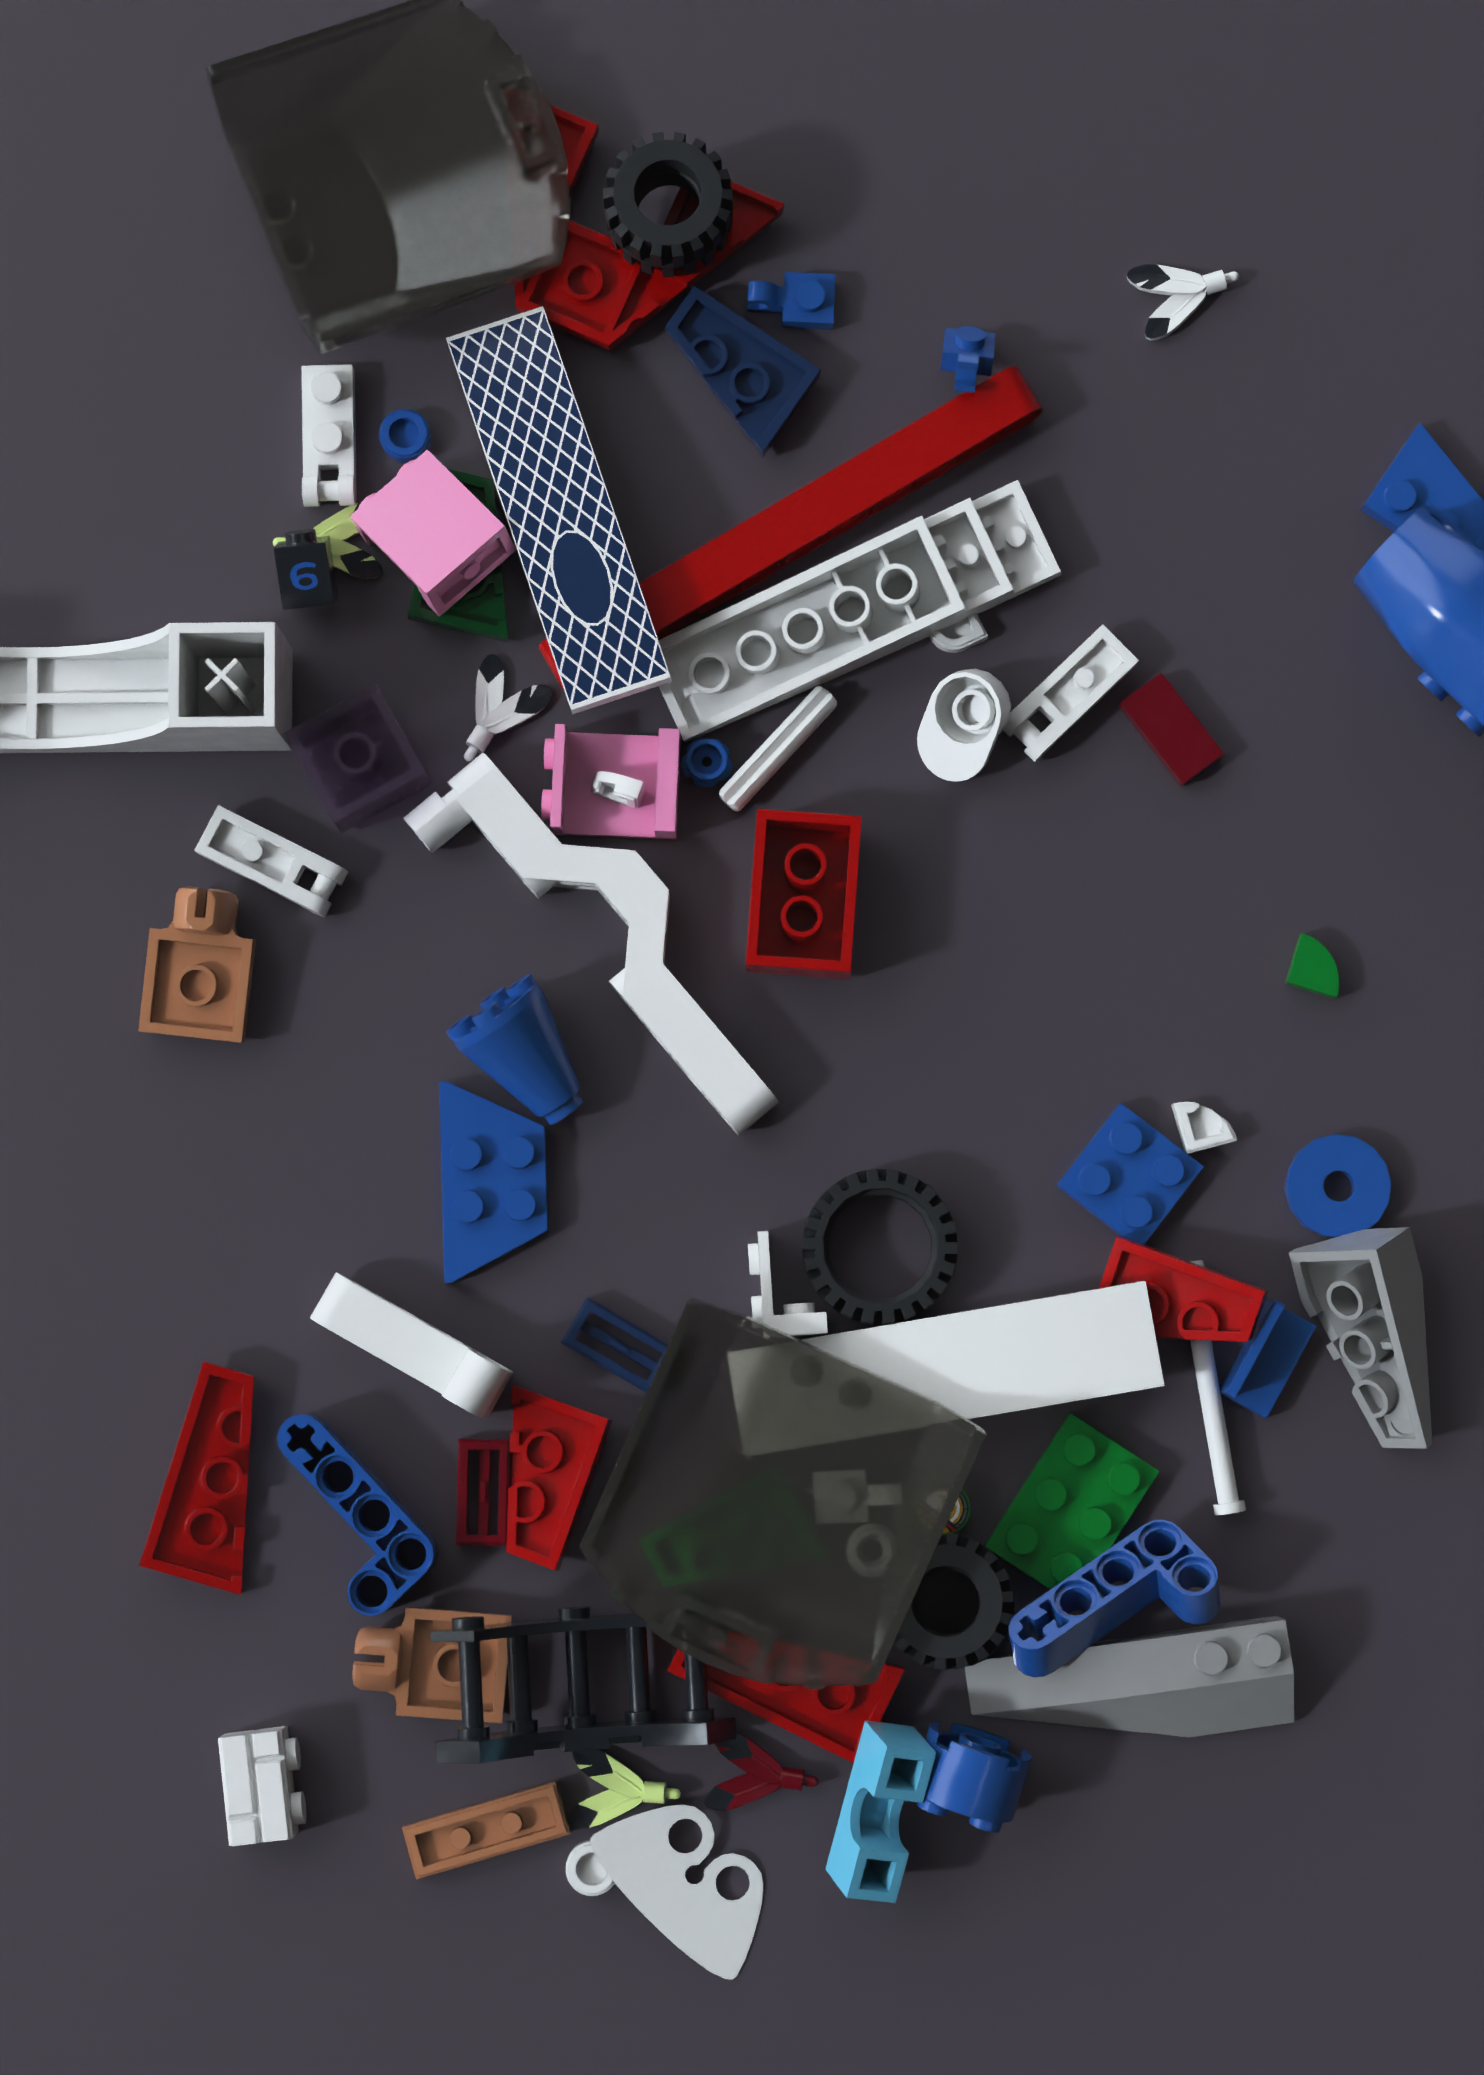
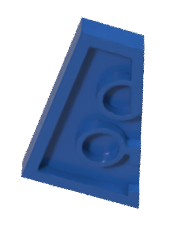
[1361,422,1484,551]

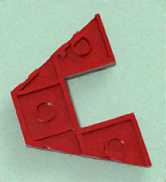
[504,86,784,351]

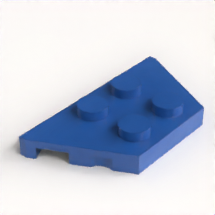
[439,1082,549,1283]

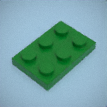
[983,1413,1159,1590]

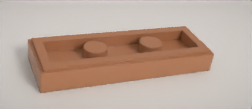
[402,1780,571,1880]

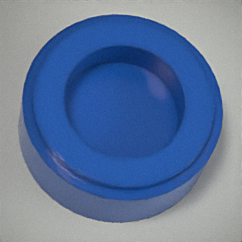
[379,409,432,463]

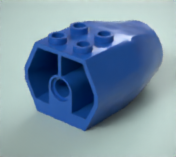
[1353,501,1484,737]

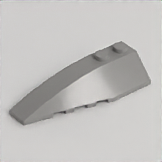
[964,1615,1294,1738]

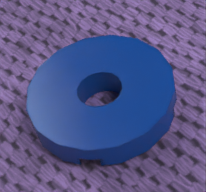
[1284,1134,1391,1238]

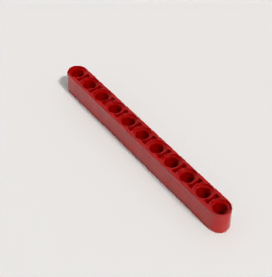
[538,366,1043,692]

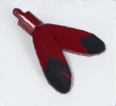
[704,1731,819,1811]

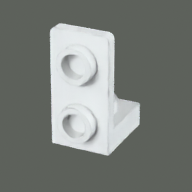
[748,1231,828,1338]

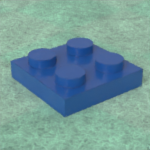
[1056,1103,1204,1244]

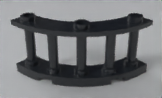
[430,1600,737,1764]

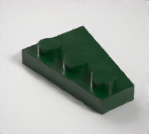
[408,469,508,643]

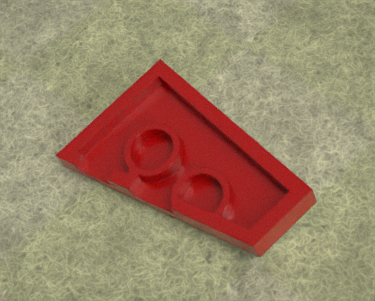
[1099,1236,1269,1342]
[506,1385,613,1571]

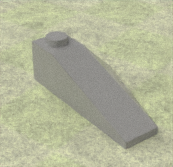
[1289,1227,1432,1449]

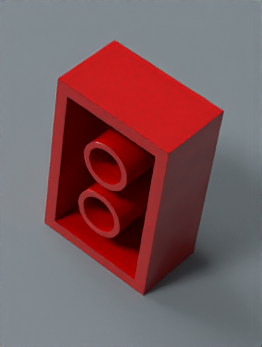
[745,809,862,980]

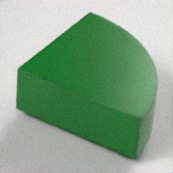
[1285,933,1339,999]

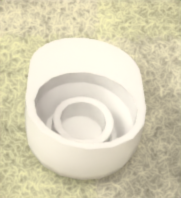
[917,668,1011,782]

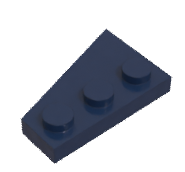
[665,286,821,457]

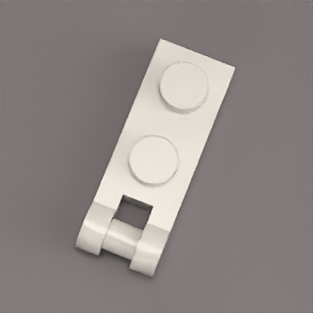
[301,364,357,507]
[1003,625,1139,762]
[194,805,348,918]

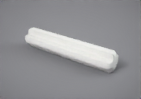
[719,686,837,812]

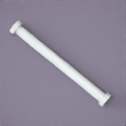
[1190,1260,1246,1515]

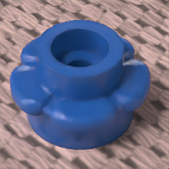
[681,737,732,788]

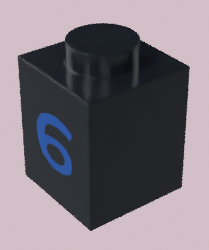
[274,529,338,610]

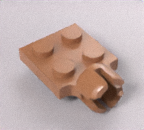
[138,886,256,1043]
[352,1607,512,1724]

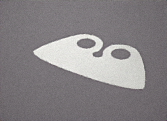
[590,1804,764,1980]

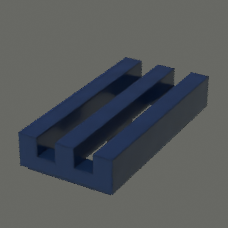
[560,1297,678,1395]

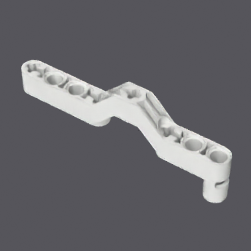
[403,753,779,1136]

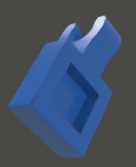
[747,272,835,330]
[940,326,996,393]

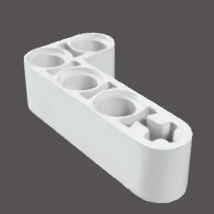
[310,1272,513,1419]

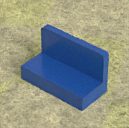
[1220,1300,1316,1419]

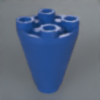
[446,973,584,1125]

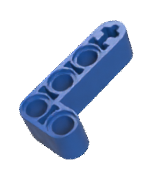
[277,1414,439,1616]
[1008,1519,1221,1677]

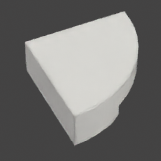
[591,771,645,809]
[1171,1102,1237,1154]

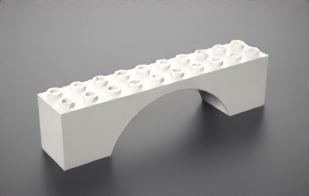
[0,622,293,753]

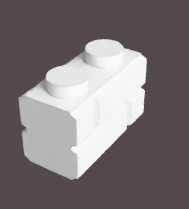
[218,1726,307,1846]

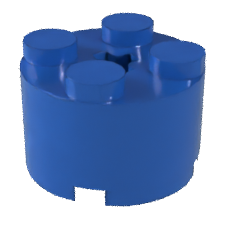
[917,1721,1032,1833]

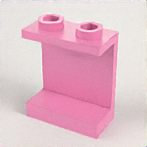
[350,450,516,617]
[541,724,681,840]

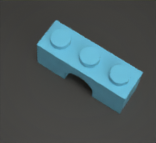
[825,1720,936,1903]

